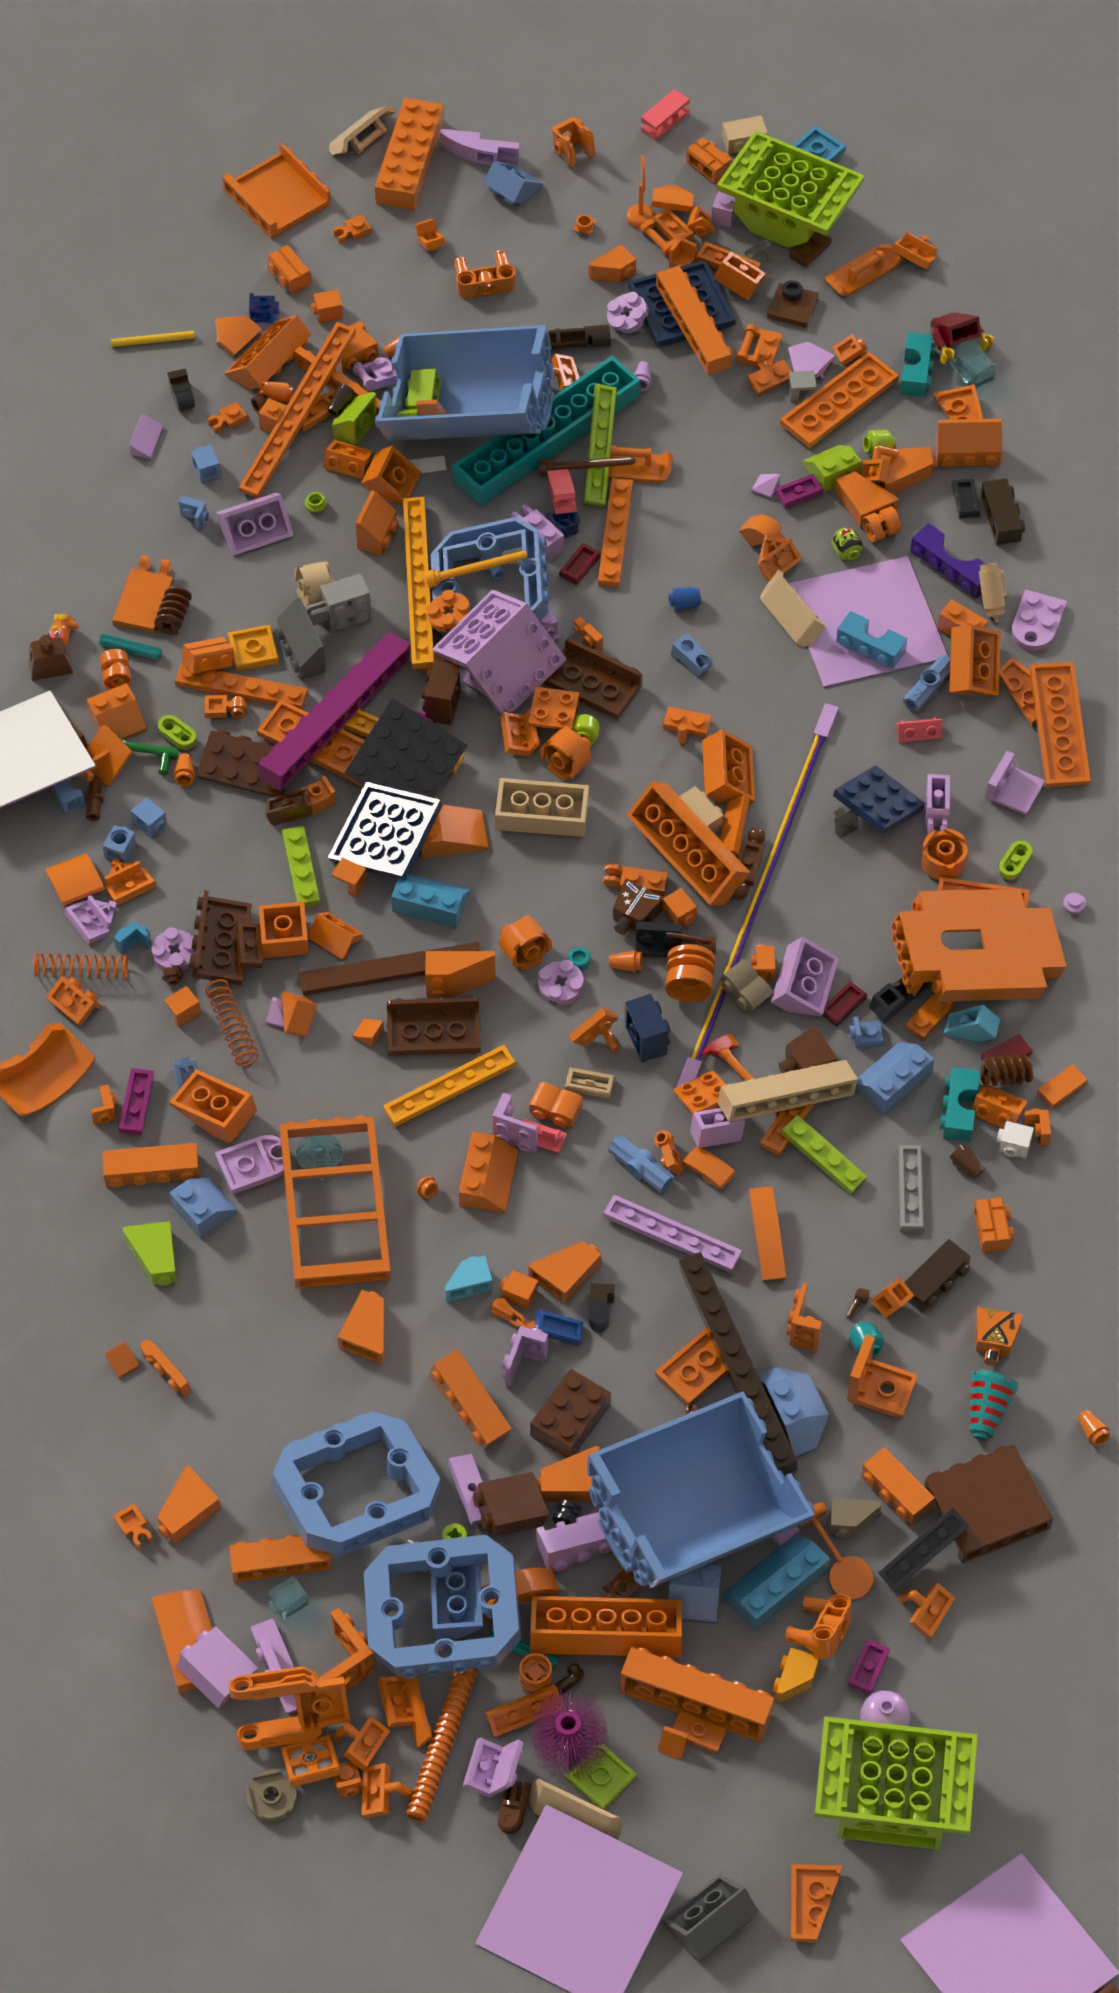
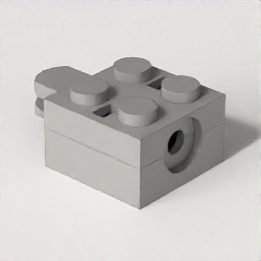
[305,573,372,631]

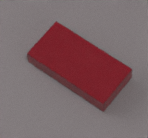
[559,543,601,585]
[822,981,867,1027]
[981,1033,1033,1060]

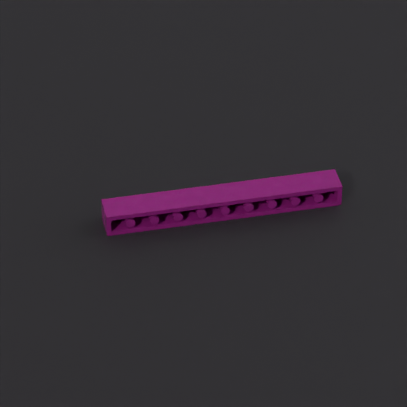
[258,632,411,791]

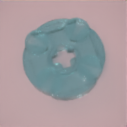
[296,1135,343,1180]

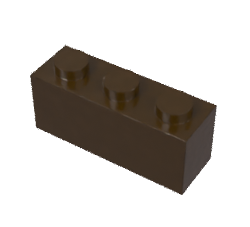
[981,478,1025,545]
[904,1239,970,1313]

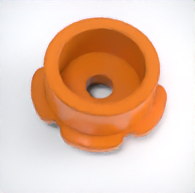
[417,1176,438,1199]

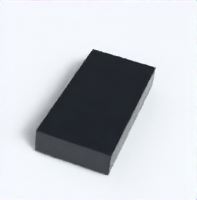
[952,478,980,519]

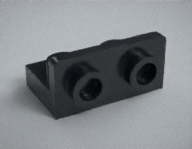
[635,921,682,957]

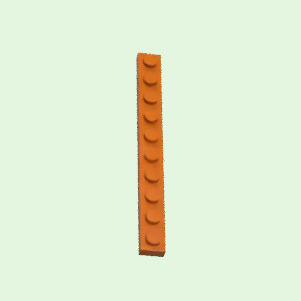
[239,322,356,499]

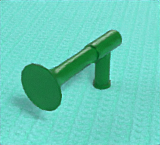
[118,734,178,775]

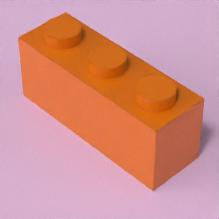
[862,1447,935,1525]

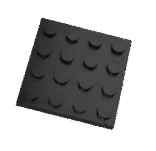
[344,698,468,798]

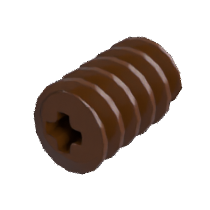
[154,586,192,635]
[980,1054,1033,1087]

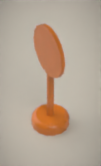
[626,155,655,229]
[799,1502,873,1600]

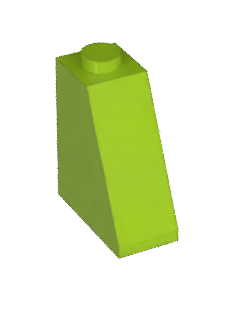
[123,1221,177,1286]

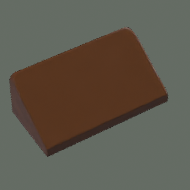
[265,788,312,825]

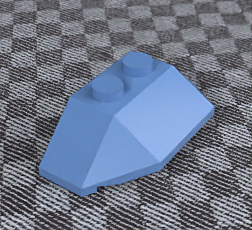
[758,1367,829,1457]

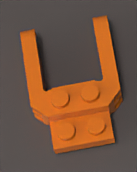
[228,1666,350,1750]

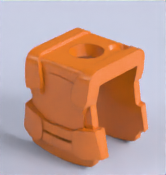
[552,117,595,168]

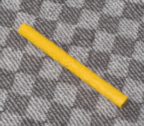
[111,331,195,347]

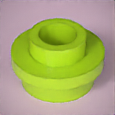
[305,492,326,513]

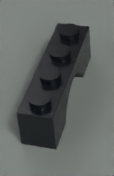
[869,978,932,1023]

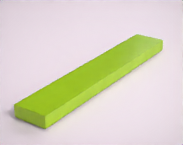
[583,384,617,507]

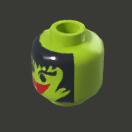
[832,528,863,560]

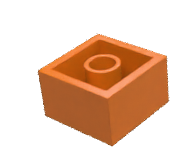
[259,901,309,959]

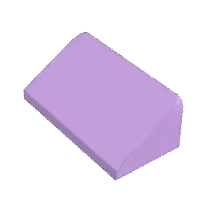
[129,414,163,459]

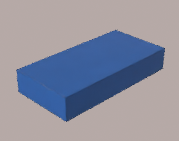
[535,1309,583,1346]

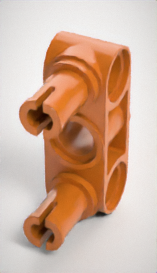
[454,250,516,299]
[785,1594,852,1659]

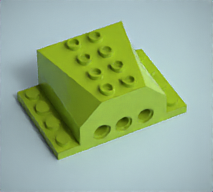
[717,130,865,248]
[814,1716,978,1850]

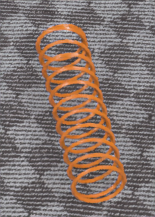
[34,952,128,980]
[205,979,259,1066]

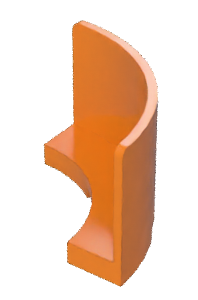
[0,1023,95,1117]

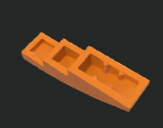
[749,1186,786,1281]

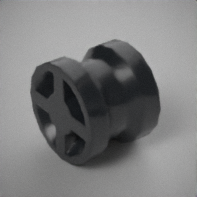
[552,1500,581,1525]

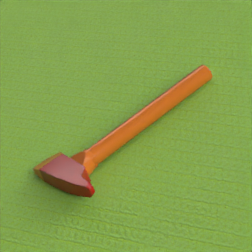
[701,1033,780,1116]

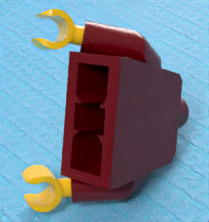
[930,312,994,364]

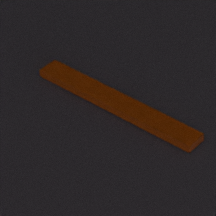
[299,942,480,995]

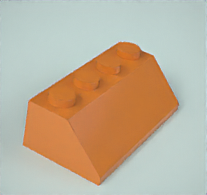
[224,315,312,390]

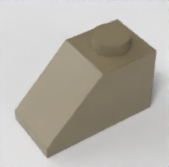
[830,1498,881,1538]

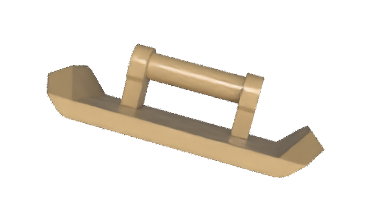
[329,106,396,155]
[760,570,825,647]
[528,1779,623,1840]

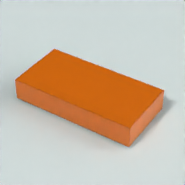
[1037,1064,1088,1109]

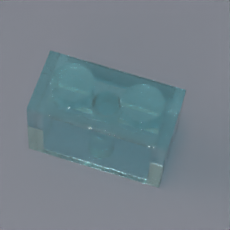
[949,338,996,388]

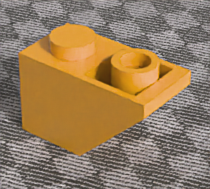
[772,1648,819,1703]

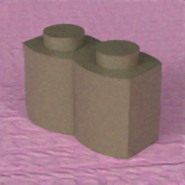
[720,959,773,1014]

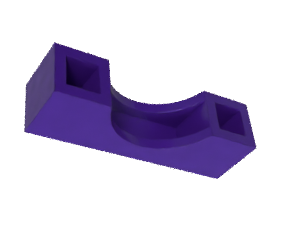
[910,523,986,598]

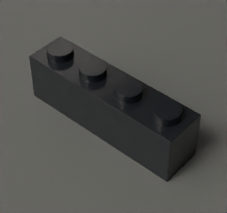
[878,1508,969,1592]

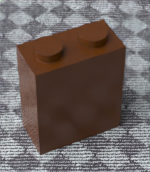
[473,1472,549,1537]

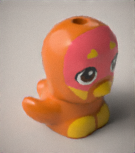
[48,614,79,646]

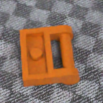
[639,209,694,256]
[735,324,782,368]

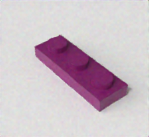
[119,1068,155,1135]

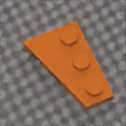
[999,657,1037,727]
[791,1864,843,1943]

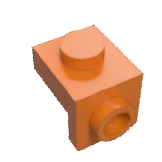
[687,205,715,238]
[415,218,446,251]
[91,1084,118,1124]

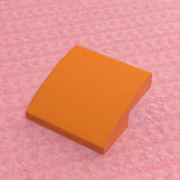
[45,853,105,906]

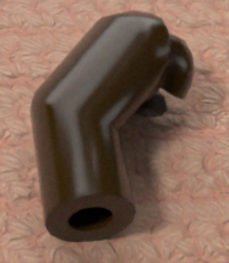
[555,1663,584,1695]

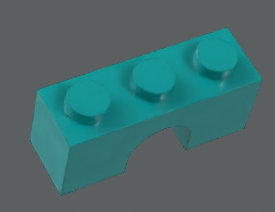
[900,332,936,397]
[940,1067,980,1142]

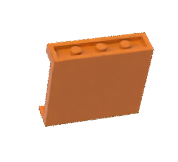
[222,142,331,239]

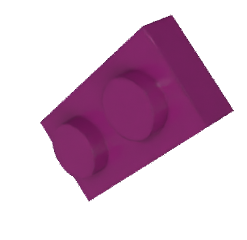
[775,474,823,509]
[847,1639,890,1695]

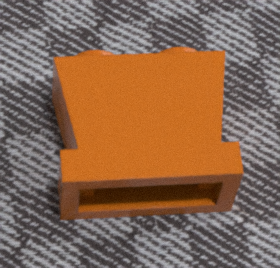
[325,321,379,373]

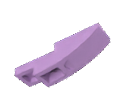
[440,129,520,166]

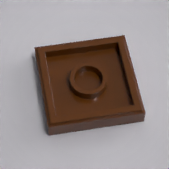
[767,283,819,328]

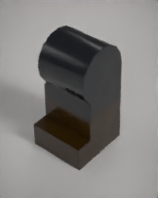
[167,368,195,411]
[589,1283,615,1332]

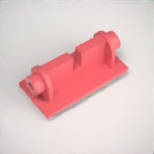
[896,717,942,743]
[520,1119,567,1153]

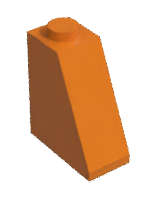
[881,447,936,494]
[835,471,898,528]
[528,1241,602,1304]
[338,1290,385,1365]
[536,1446,599,1502]
[157,1465,221,1544]

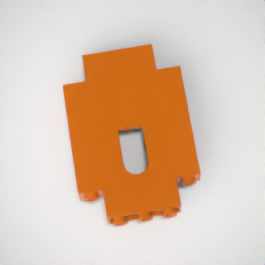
[891,889,1067,1002]

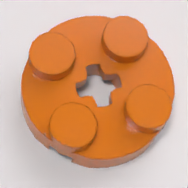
[426,590,471,632]

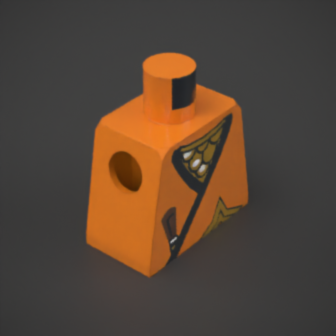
[975,1306,1023,1366]

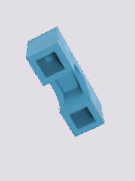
[836,611,907,669]

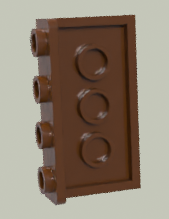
[543,638,643,720]
[196,730,286,797]
[189,890,252,985]
[387,996,481,1056]

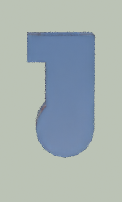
[670,633,713,676]
[51,779,85,814]

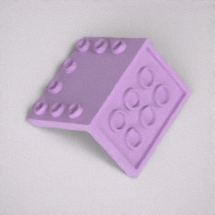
[432,590,567,716]

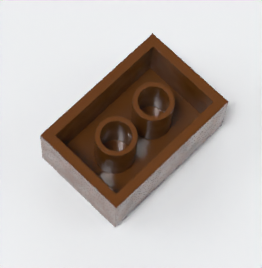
[530,1368,611,1458]

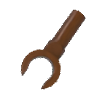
[846,1288,870,1319]

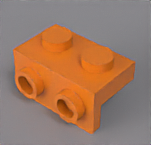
[500,709,540,757]

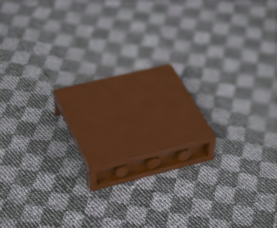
[924,1444,1053,1564]

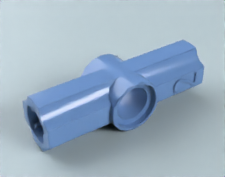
[903,655,951,712]
[608,1135,674,1193]

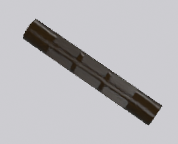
[548,324,611,349]

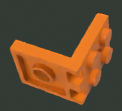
[847,1335,918,1420]
[318,1607,375,1692]

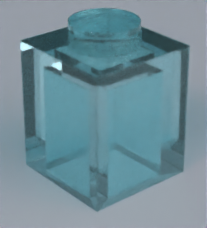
[268,1576,309,1620]

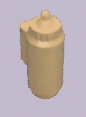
[978,563,1008,623]

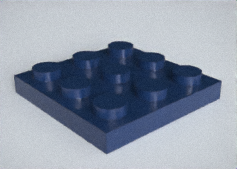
[833,765,926,834]

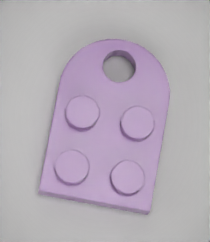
[1011,589,1067,651]
[215,1135,291,1195]

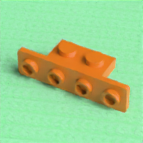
[377,1647,432,1748]

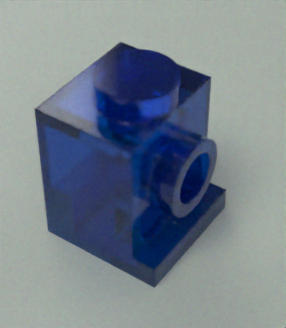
[249,293,279,323]
[546,512,580,539]

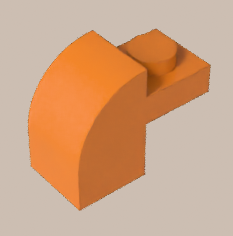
[738,514,786,547]

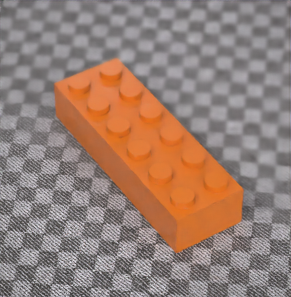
[375,97,444,210]
[626,781,751,906]
[530,1596,682,1657]
[620,1647,774,1743]

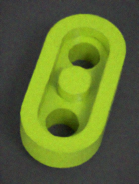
[158,715,197,750]
[998,840,1033,880]

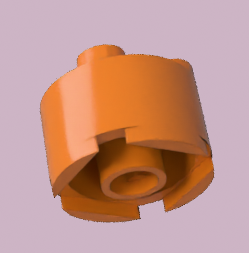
[540,726,592,780]
[921,829,968,880]
[499,915,552,970]

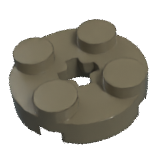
[246,1770,297,1822]

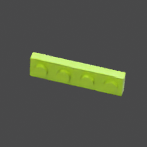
[282,826,320,907]
[781,1115,867,1195]

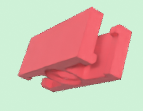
[641,89,690,141]
[547,469,577,514]

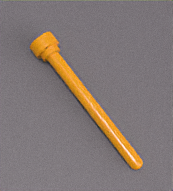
[425,551,528,588]

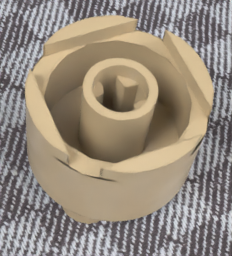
[294,561,335,607]

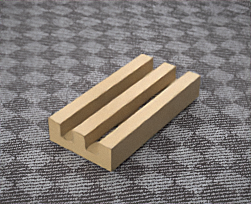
[565,1067,615,1099]

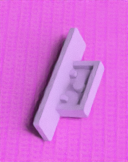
[251,1619,297,1715]

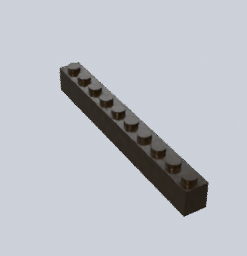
[679,1252,798,1475]

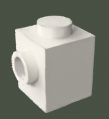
[996,1121,1034,1159]

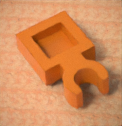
[333,214,372,244]
[207,401,248,433]
[573,616,603,651]
[113,1503,152,1549]

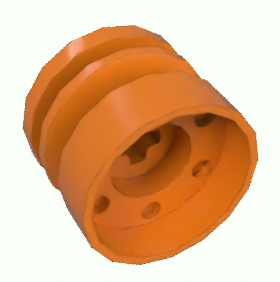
[665,944,715,1003]

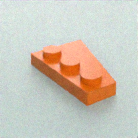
[933,384,983,420]

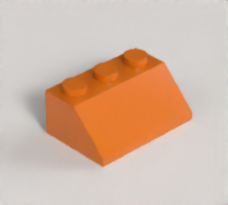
[935,418,1002,467]
[950,624,1001,697]
[702,729,755,804]
[459,1132,518,1213]

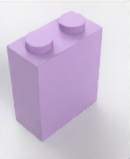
[176,1626,258,1709]

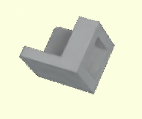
[788,370,816,402]

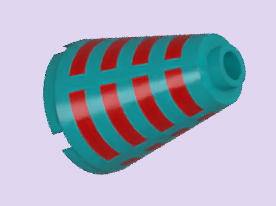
[970,1370,1019,1441]

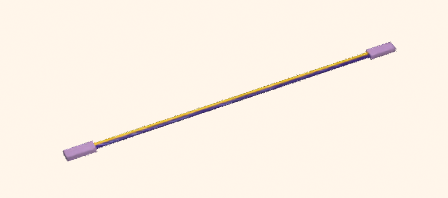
[676,703,839,1087]

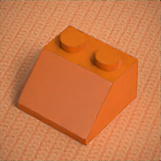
[361,445,422,505]
[356,490,399,556]
[86,683,147,740]

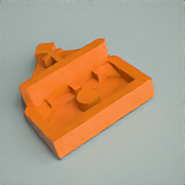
[651,185,694,213]
[891,232,938,270]
[215,316,262,358]
[758,533,803,583]
[104,859,156,907]

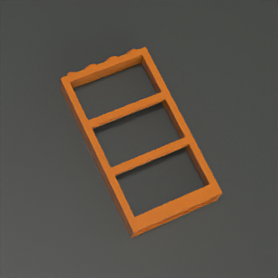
[280,1115,390,1289]

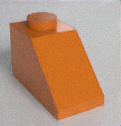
[588,244,636,282]

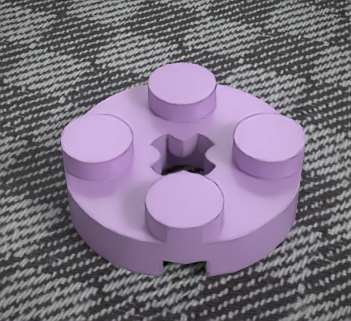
[607,292,649,334]
[152,927,195,971]
[538,960,584,1005]

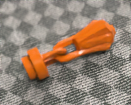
[491,1298,535,1329]

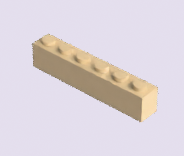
[717,1060,858,1122]

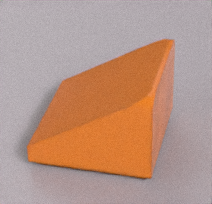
[353,1018,384,1047]
[105,1341,139,1378]
[658,1726,688,1760]

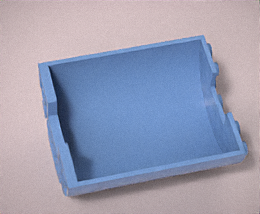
[375,325,554,441]
[587,1391,815,1588]

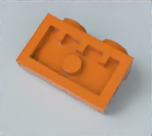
[323,440,374,479]
[46,976,103,1025]
[972,1085,1028,1129]

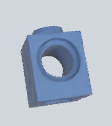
[191,444,221,483]
[131,797,167,838]
[103,825,136,863]

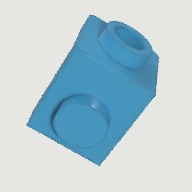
[114,921,151,954]

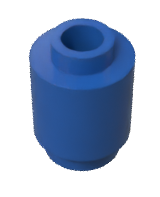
[668,586,701,610]

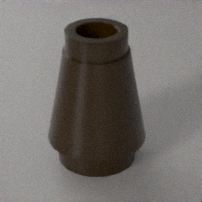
[327,384,355,416]

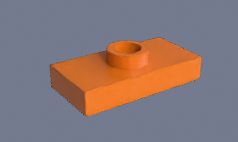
[673,1710,727,1754]

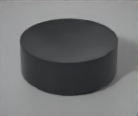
[782,280,803,301]

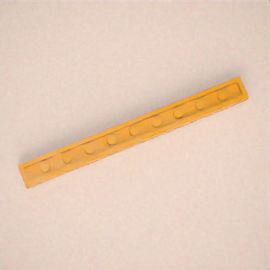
[403,497,434,669]

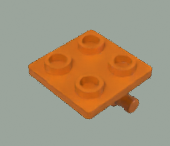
[78,725,132,786]

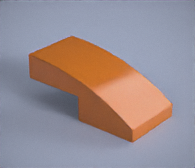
[682,1146,736,1190]

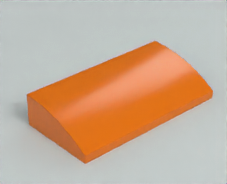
[151,1589,212,1694]

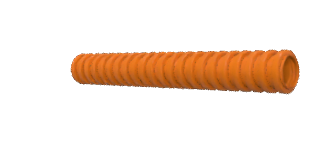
[406,1668,479,1822]

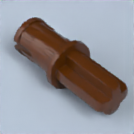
[86,777,104,821]

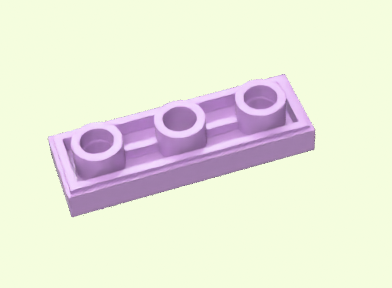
[447,1453,482,1526]

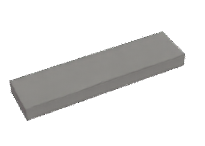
[898,1145,924,1232]

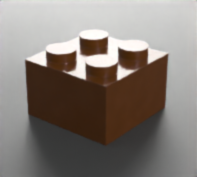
[421,660,461,725]

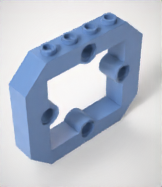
[431,517,551,638]
[272,1411,440,1556]
[364,1535,521,1678]

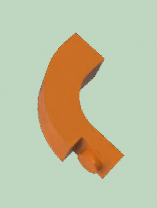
[481,1568,561,1624]

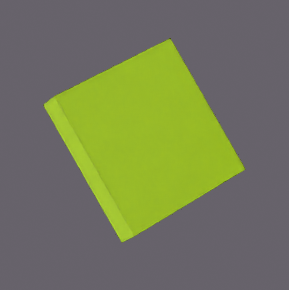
[565,1742,637,1810]

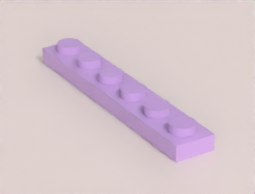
[603,1195,742,1274]

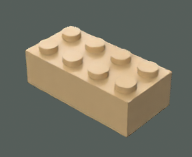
[495,778,589,837]

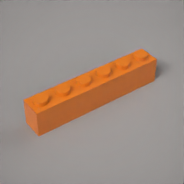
[656,266,733,376]

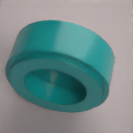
[568,947,591,971]

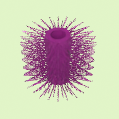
[531,1689,609,1782]

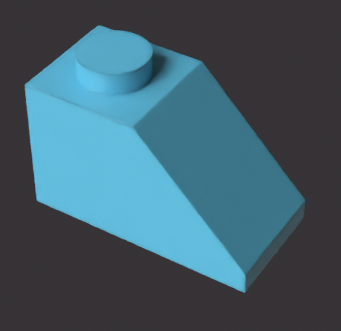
[944,1005,1000,1043]
[445,1256,493,1302]

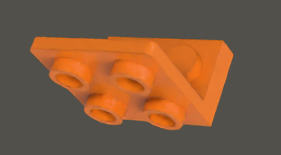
[529,687,579,729]
[673,1071,726,1118]
[786,1282,822,1352]

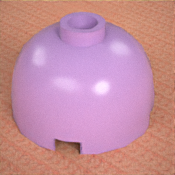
[860,1690,910,1726]

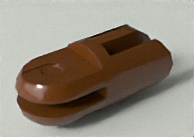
[498,1781,532,1835]

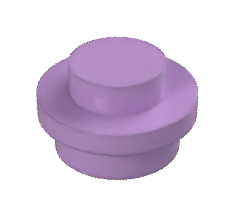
[1063,893,1086,915]

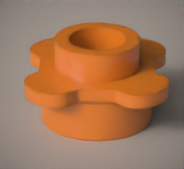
[573,214,596,235]

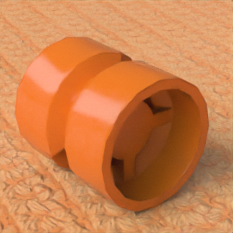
[862,506,902,543]
[100,649,132,690]
[519,1653,552,1695]

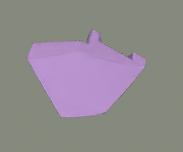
[788,342,836,379]
[64,895,117,945]

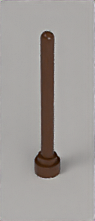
[539,456,636,476]

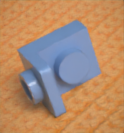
[179,495,209,531]
[849,1017,883,1048]
[170,1057,198,1091]

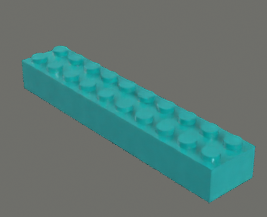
[452,356,640,507]

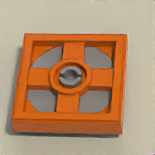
[281,1734,341,1788]

